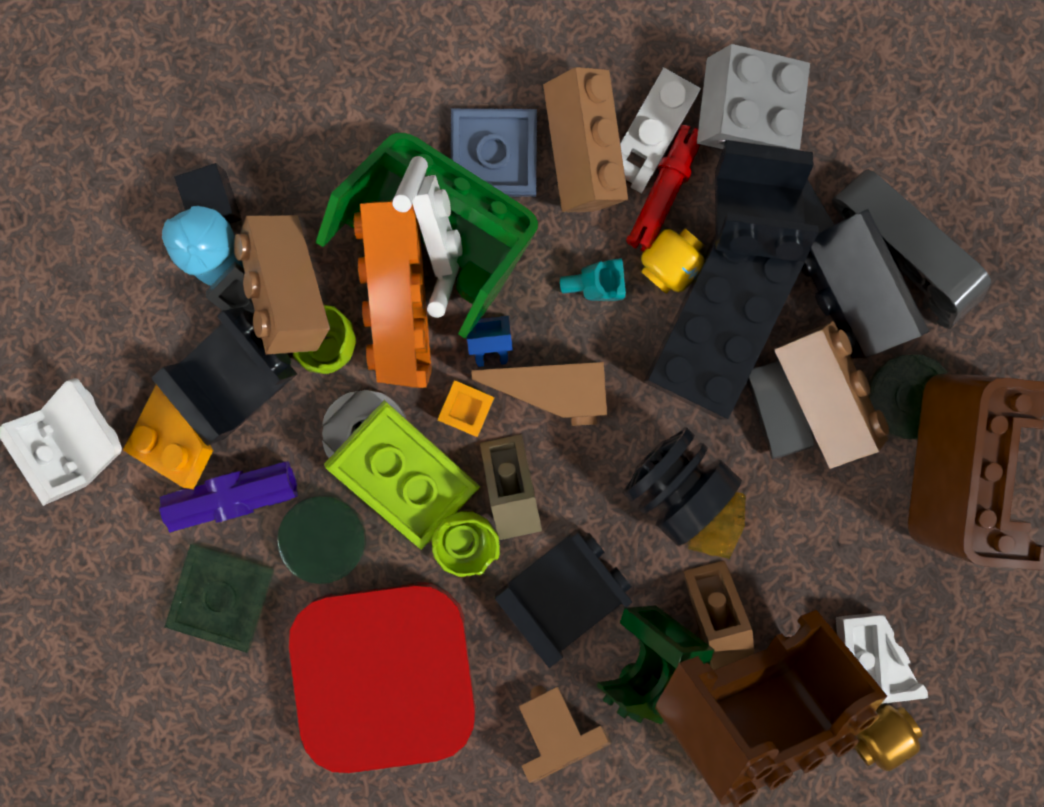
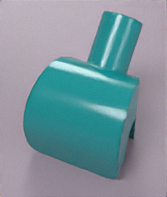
[560,258,626,301]

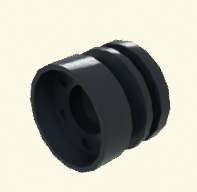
[622,427,742,547]

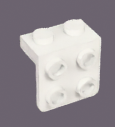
[0,378,122,506]

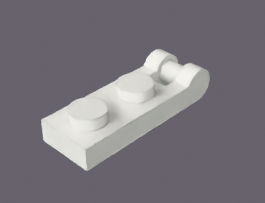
[620,68,701,194]

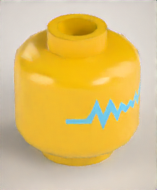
[641,228,705,294]

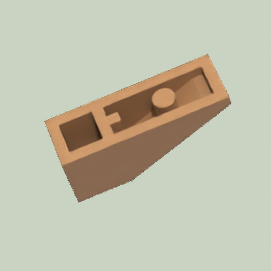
[472,362,607,426]

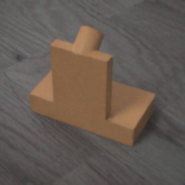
[519,686,612,783]

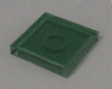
[164,543,275,653]

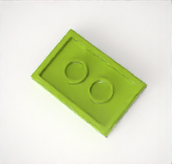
[324,399,480,550]

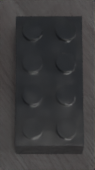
[643,236,805,420]

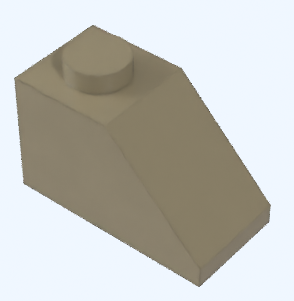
[480,434,542,540]

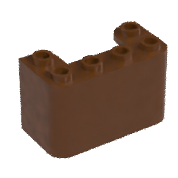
[908,373,1044,571]
[655,610,887,807]

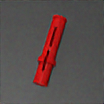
[626,125,701,252]

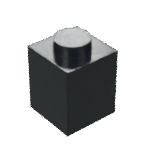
[174,163,242,228]

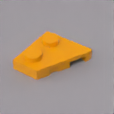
[123,384,213,490]

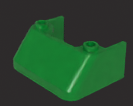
[315,133,538,339]

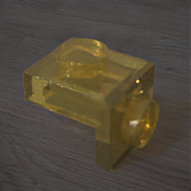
[688,492,746,559]

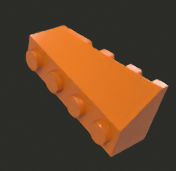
[354,200,432,388]

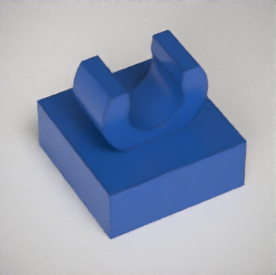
[467,316,513,367]

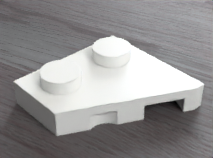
[836,613,928,704]

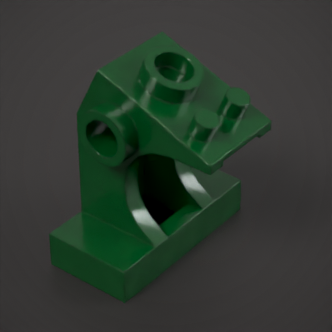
[597,605,715,724]

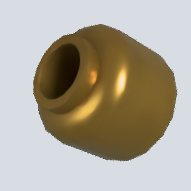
[854,704,923,771]

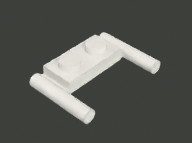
[392,156,462,318]

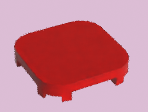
[289,582,476,773]

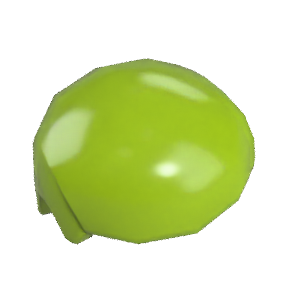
[293,305,357,374]
[432,511,500,577]

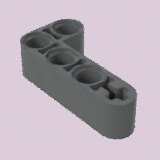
[832,169,991,329]

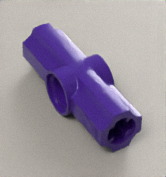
[159,461,298,533]

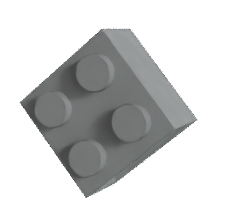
[697,44,810,150]

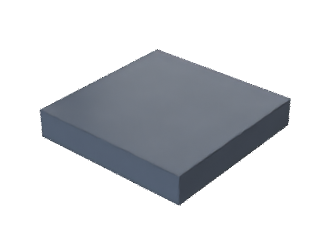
[451,109,537,197]

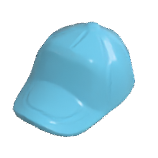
[162,206,244,286]

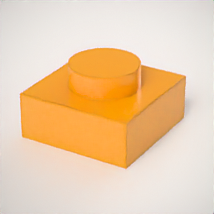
[438,380,495,437]

